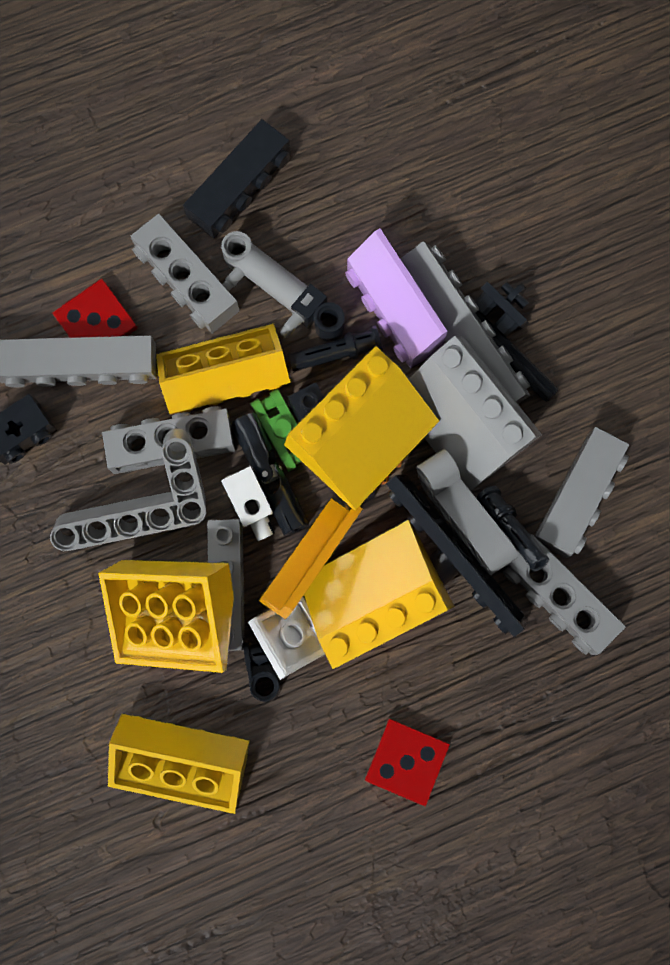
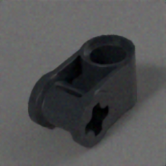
[243,642,281,702]

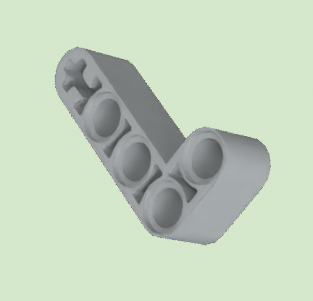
[417,449,518,575]

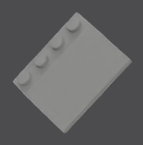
[409,336,542,491]

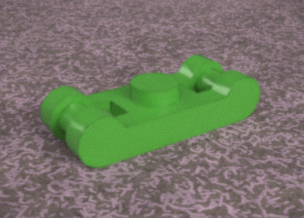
[250,389,301,472]

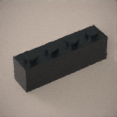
[183,119,291,239]

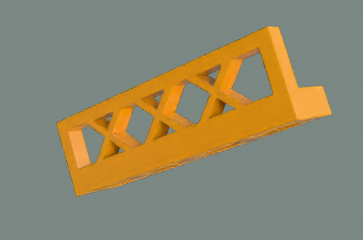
[259,498,363,620]

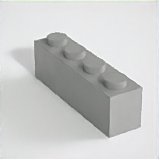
[534,427,629,558]

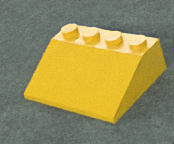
[284,346,439,511]
[304,520,455,669]
[98,560,234,673]

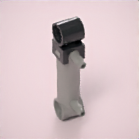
[221,231,345,341]

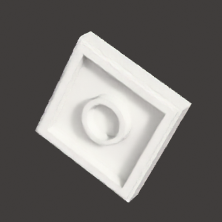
[248,597,325,680]

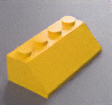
[156,323,290,415]
[108,713,249,814]

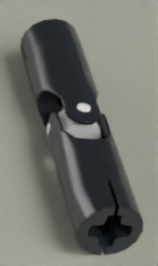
[231,413,309,536]

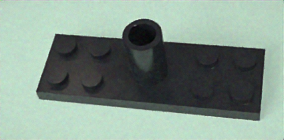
[386,475,528,637]

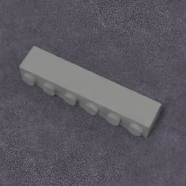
[400,241,531,404]
[0,336,156,388]

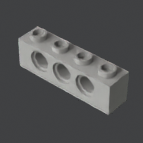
[130,213,239,334]
[102,407,236,474]
[207,519,245,651]
[503,534,626,655]

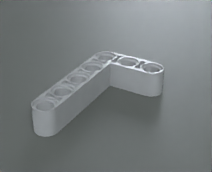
[50,429,206,551]

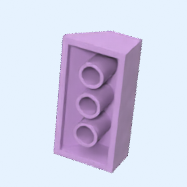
[345,228,447,368]

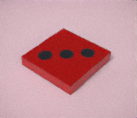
[52,278,138,338]
[364,719,450,807]

